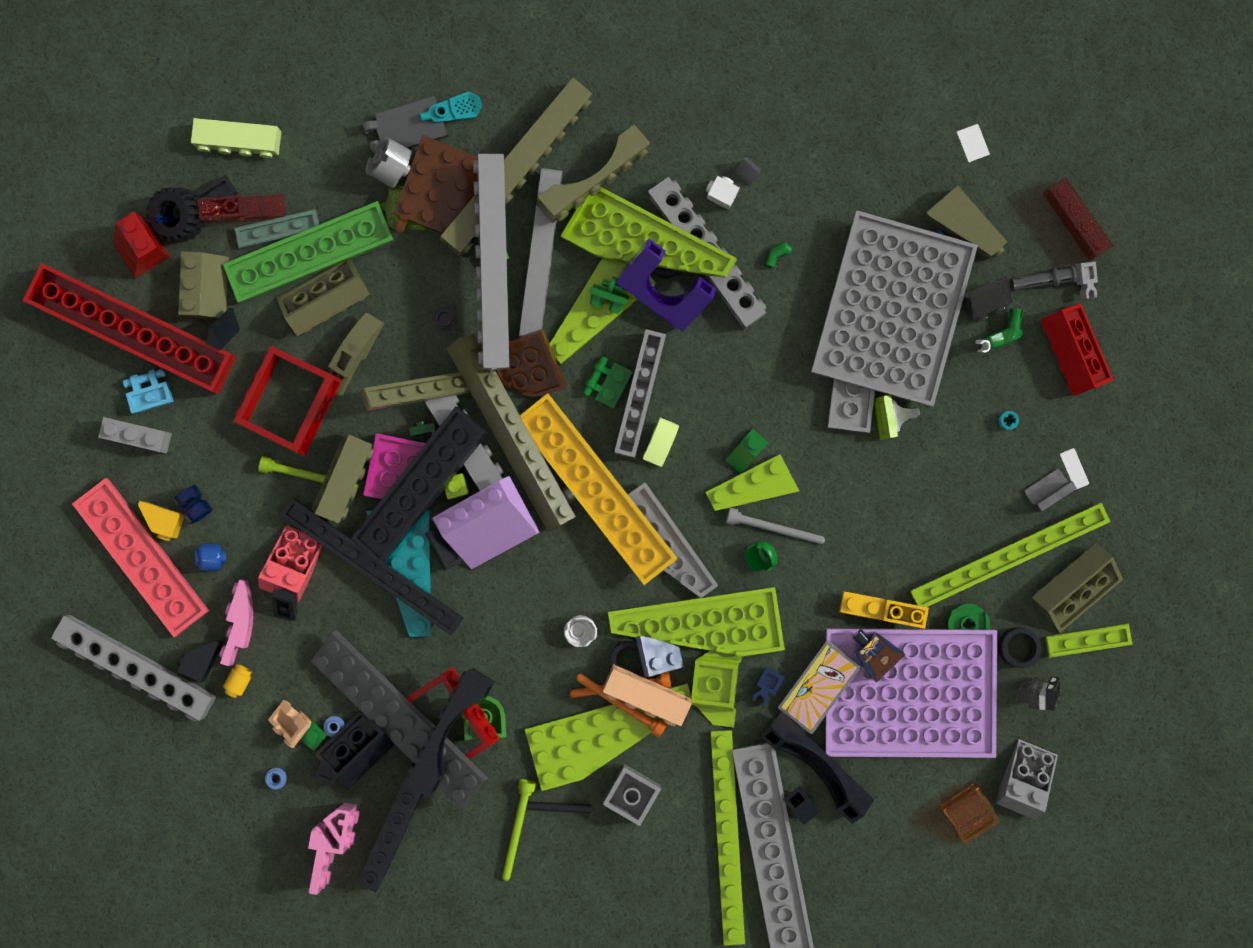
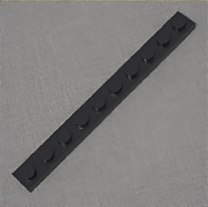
[280,498,464,636]

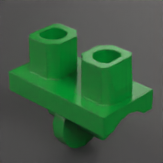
[589,276,629,314]

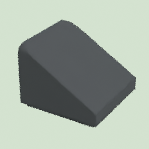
[735,157,761,185]

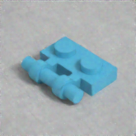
[123,368,174,414]

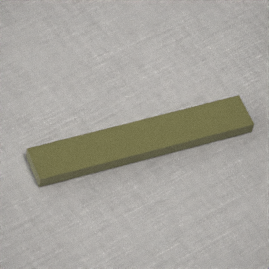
[360,372,471,411]

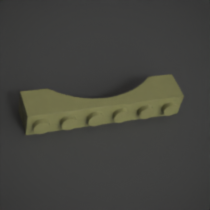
[536,125,650,223]

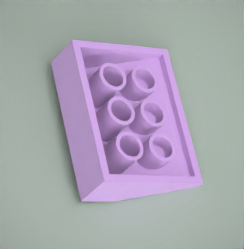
[433,476,540,569]

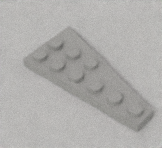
[628,482,718,598]

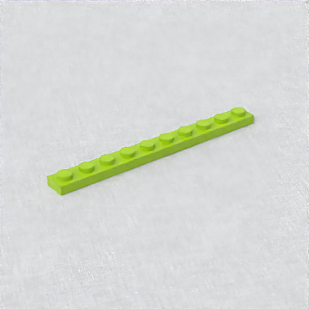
[910,503,1110,607]
[710,730,745,946]

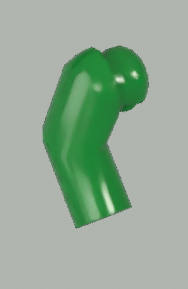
[765,242,792,268]

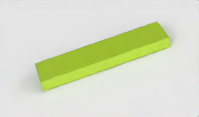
[1044,624,1132,658]

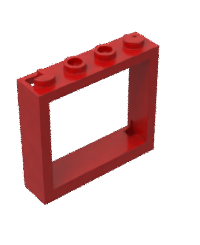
[234,346,342,456]
[406,667,500,759]

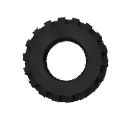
[146,187,206,241]

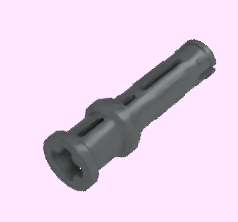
[1011,265,1077,291]

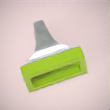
[874,395,920,440]

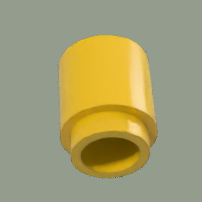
[223,664,252,698]

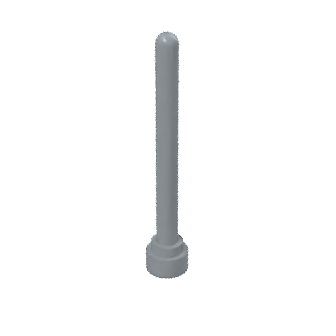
[725,507,825,544]

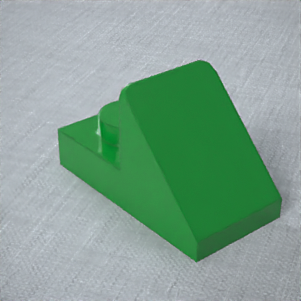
[725,429,769,474]

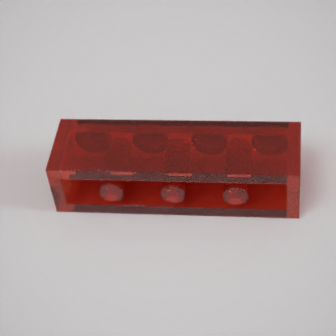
[1043,177,1114,262]

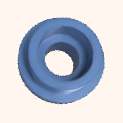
[324,716,345,737]
[265,768,287,789]

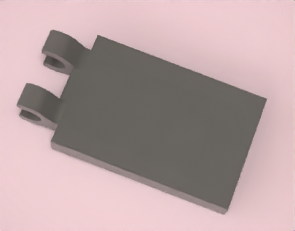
[362,96,448,154]

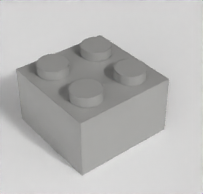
[603,764,661,826]

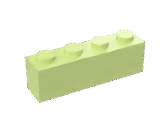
[191,118,281,158]

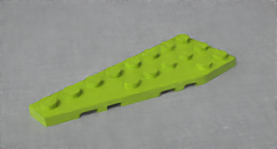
[561,187,737,278]

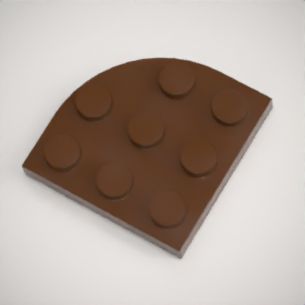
[495,329,567,396]

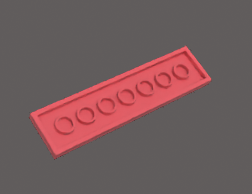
[72,478,209,637]

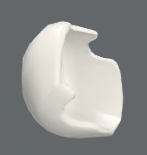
[564,615,597,647]

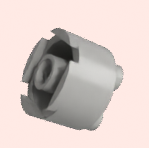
[366,137,412,188]

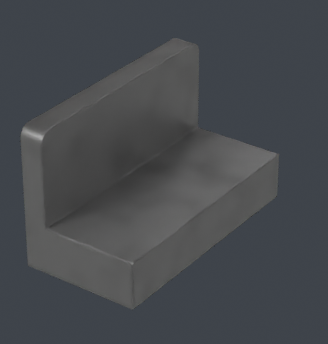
[1024,469,1077,512]

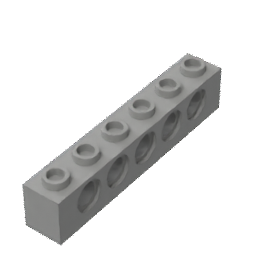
[614,329,666,459]

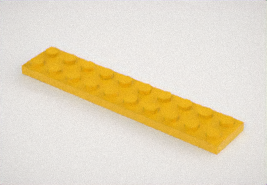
[520,393,678,585]

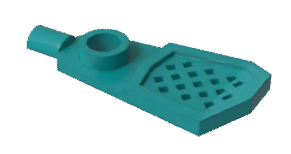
[419,92,482,123]

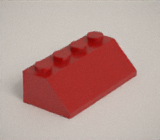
[1041,303,1113,397]

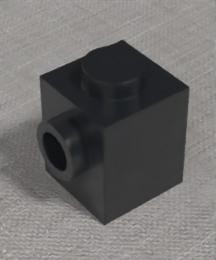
[783,786,820,825]

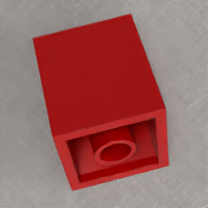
[113,212,171,279]

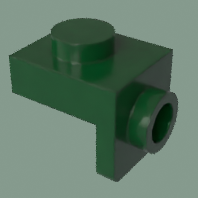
[409,421,439,437]

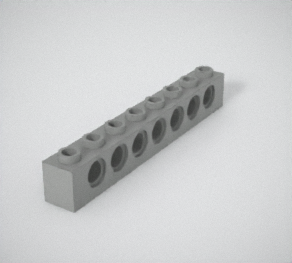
[648,177,766,330]
[51,615,217,721]

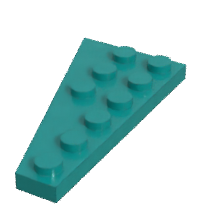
[366,510,431,637]

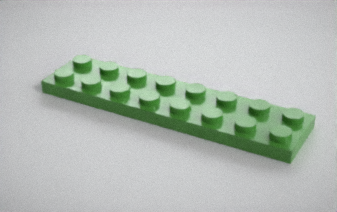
[223,201,394,304]

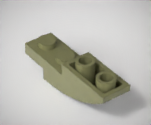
[328,312,384,396]

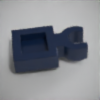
[752,666,785,706]

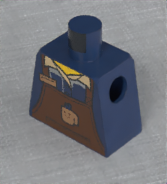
[852,629,906,683]

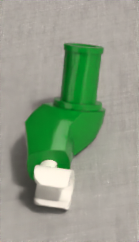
[976,308,1024,353]

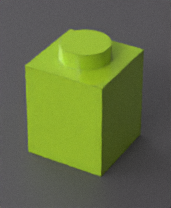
[444,473,470,500]

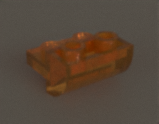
[940,783,1000,845]

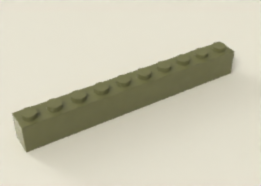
[440,78,592,256]
[447,333,576,532]

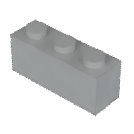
[98,417,172,454]

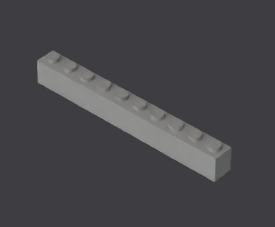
[473,154,509,370]

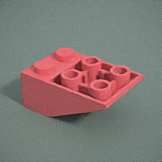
[258,525,323,603]

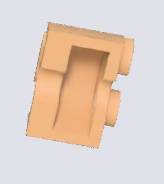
[268,700,311,748]

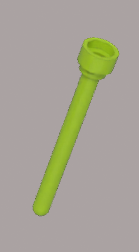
[258,456,359,490]
[502,779,536,881]

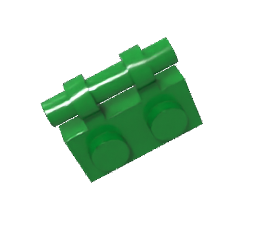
[582,356,633,409]

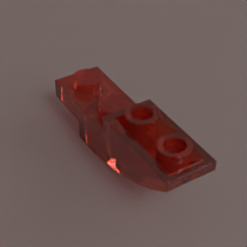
[197,194,287,221]

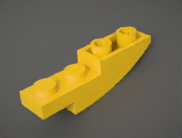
[839,591,929,629]

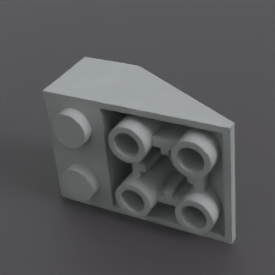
[996,739,1058,819]

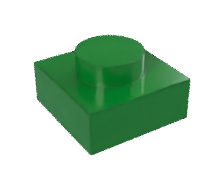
[300,721,328,751]

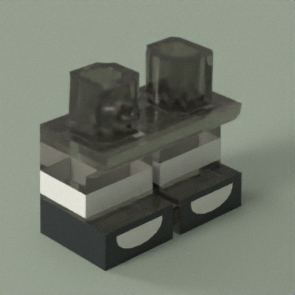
[1017,676,1060,711]

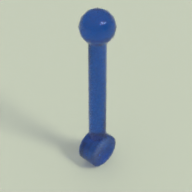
[155,214,180,223]

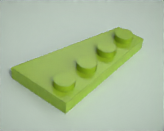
[705,454,799,511]

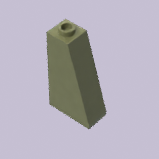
[923,186,1007,259]

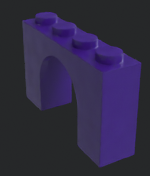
[616,239,716,332]

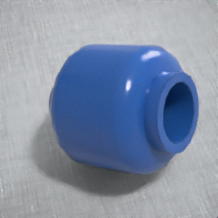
[195,544,226,571]

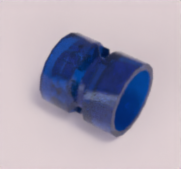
[173,485,213,525]

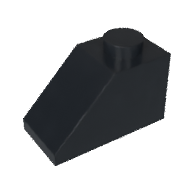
[178,640,223,682]

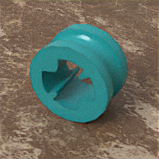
[998,411,1019,430]

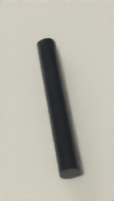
[527,801,591,813]

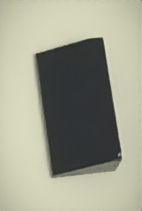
[206,308,240,350]

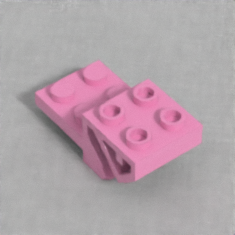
[308,803,359,895]

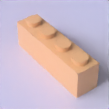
[603,664,692,726]

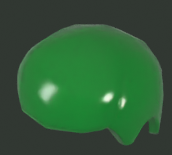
[744,541,778,573]

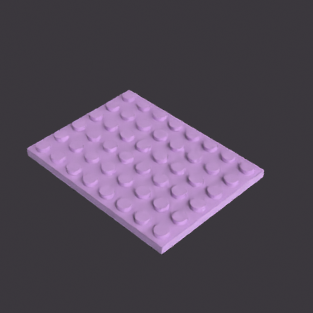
[825,628,997,758]

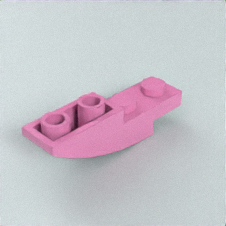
[220,579,254,666]

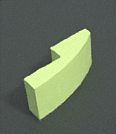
[643,418,679,467]

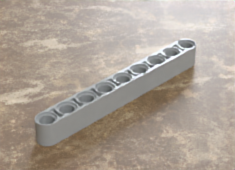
[519,168,563,336]

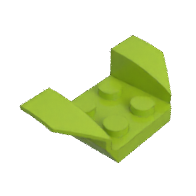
[691,650,742,728]

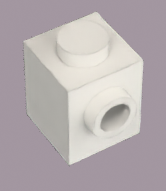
[706,176,740,210]

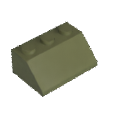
[178,252,229,319]

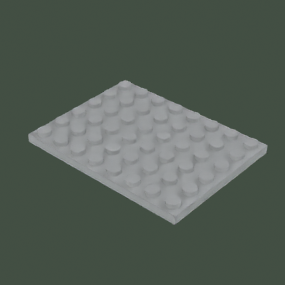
[810,210,978,407]

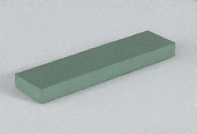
[234,209,320,249]

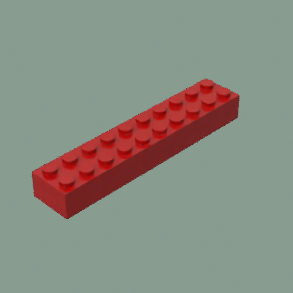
[22,263,237,394]

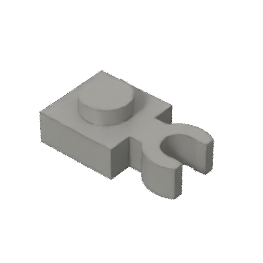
[1075,262,1098,299]

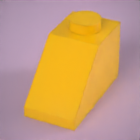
[138,501,185,541]

